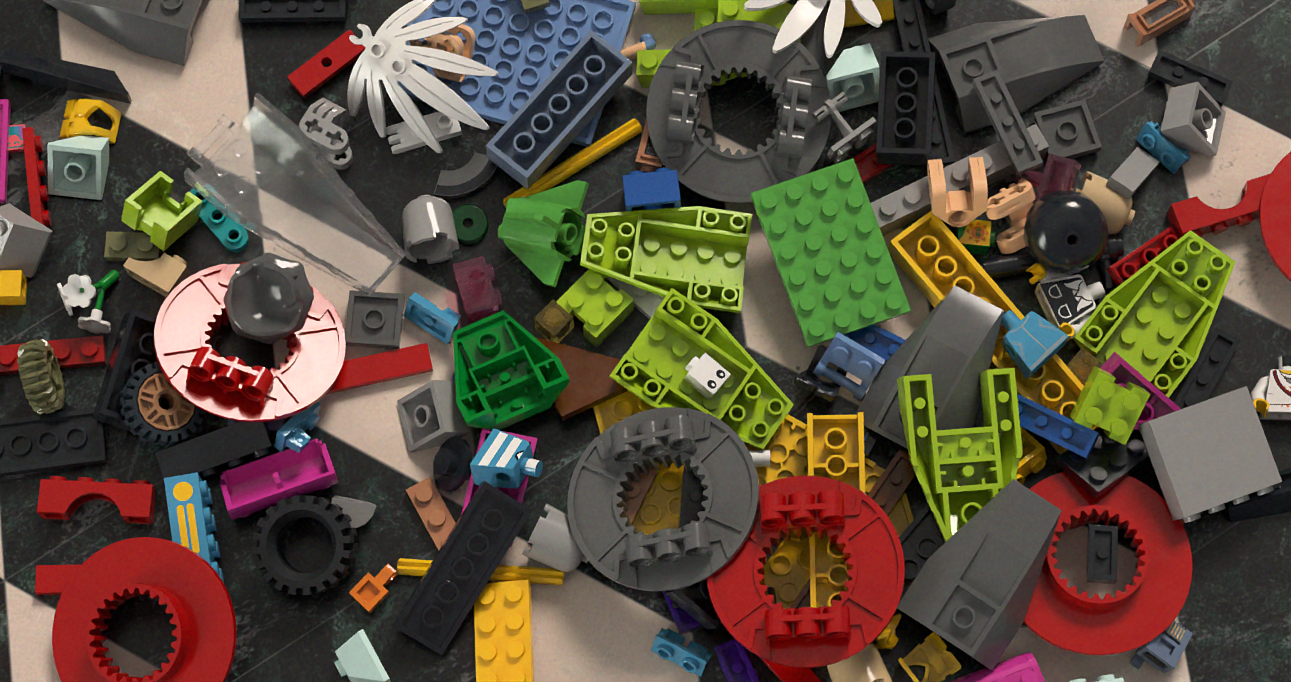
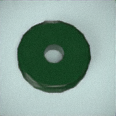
[452,204,489,245]

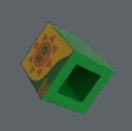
[955,219,996,256]

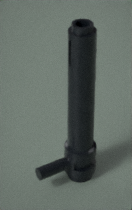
[978,234,1124,289]

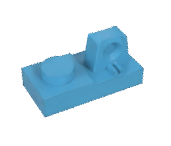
[403,292,461,345]
[274,402,321,453]

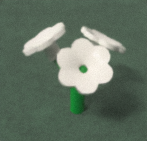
[57,270,120,334]

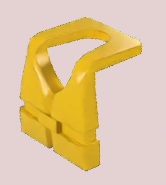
[59,99,121,144]
[898,632,961,682]

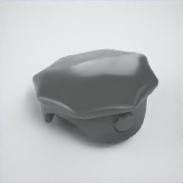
[223,253,314,344]

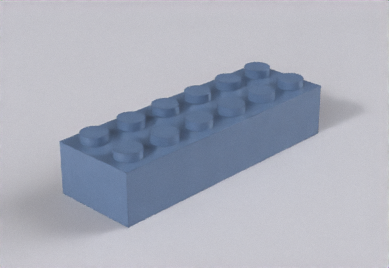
[486,30,632,190]

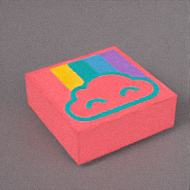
[8,124,26,153]

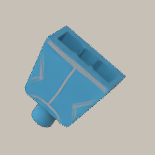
[1001,310,1069,379]

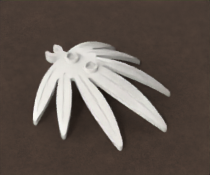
[347,0,499,153]
[744,0,882,58]

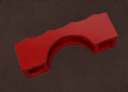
[1166,174,1270,238]
[37,476,157,524]

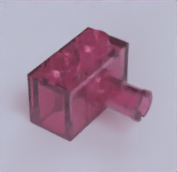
[1017,153,1081,203]
[452,256,503,323]

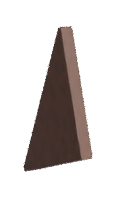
[535,337,629,421]

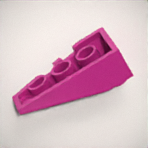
[1100,352,1181,430]

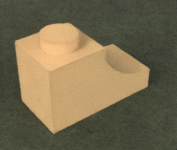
[123,253,191,298]

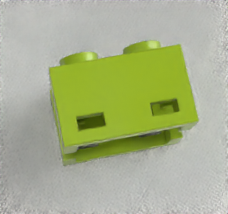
[121,171,203,251]
[556,269,634,348]
[1070,366,1150,445]

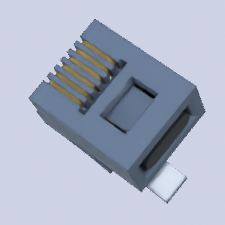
[1129,621,1193,673]

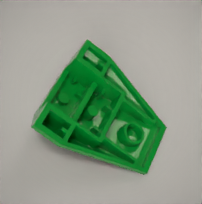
[453,310,570,430]

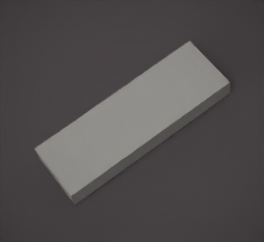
[1106,147,1160,199]

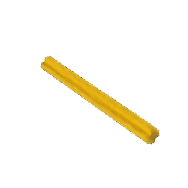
[503,119,642,208]
[397,558,565,585]

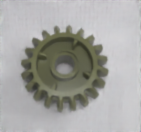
[17,339,65,414]

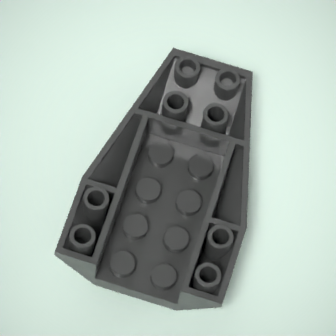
[43,0,203,66]
[928,15,1104,134]
[855,285,1004,449]
[897,479,1062,670]

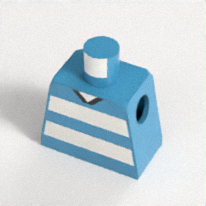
[470,429,543,489]

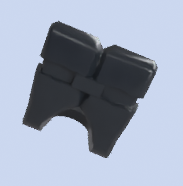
[794,345,847,402]

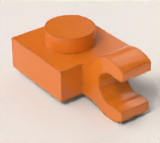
[349,564,398,613]

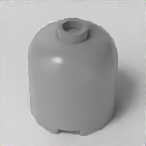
[401,195,459,264]
[522,503,588,572]

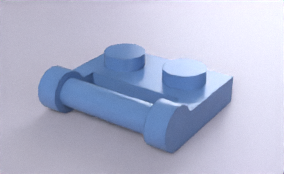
[813,332,885,401]

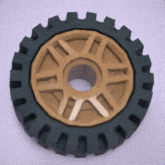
[120,362,206,446]

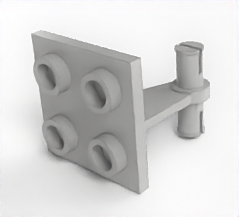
[812,92,876,167]

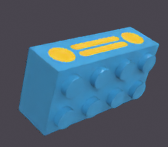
[164,472,224,583]

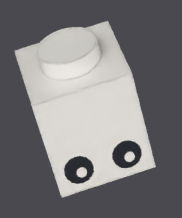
[684,353,731,400]

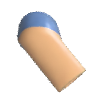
[620,33,656,61]

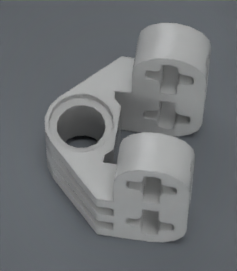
[299,98,353,170]

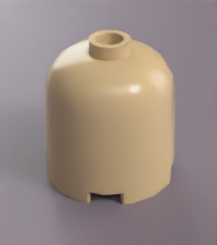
[1075,171,1135,235]
[827,643,892,682]

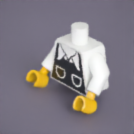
[1026,263,1105,341]

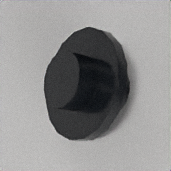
[433,436,474,492]

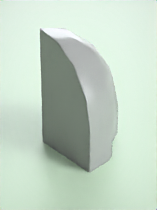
[331,496,376,528]

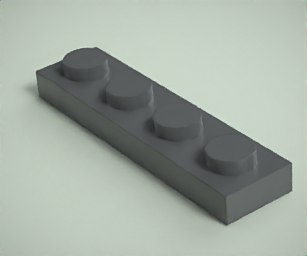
[972,70,1043,176]

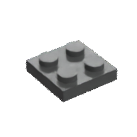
[1033,99,1102,164]
[345,290,405,349]

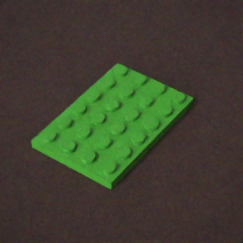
[750,158,911,348]

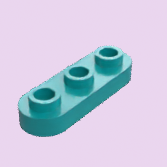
[190,185,249,253]

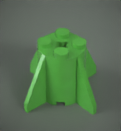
[498,180,589,287]

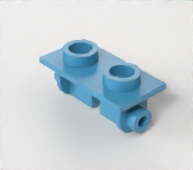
[1135,121,1191,174]
[651,628,712,677]

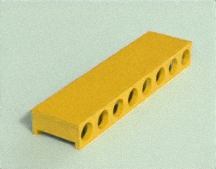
[807,412,865,608]

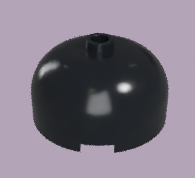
[1023,190,1108,274]

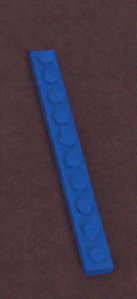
[844,325,1100,459]

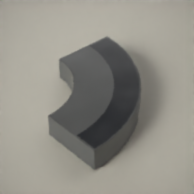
[434,152,499,199]

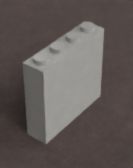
[1138,386,1282,523]

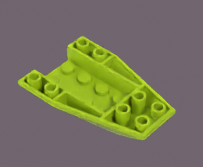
[580,206,752,313]
[1074,230,1236,398]
[609,288,794,450]

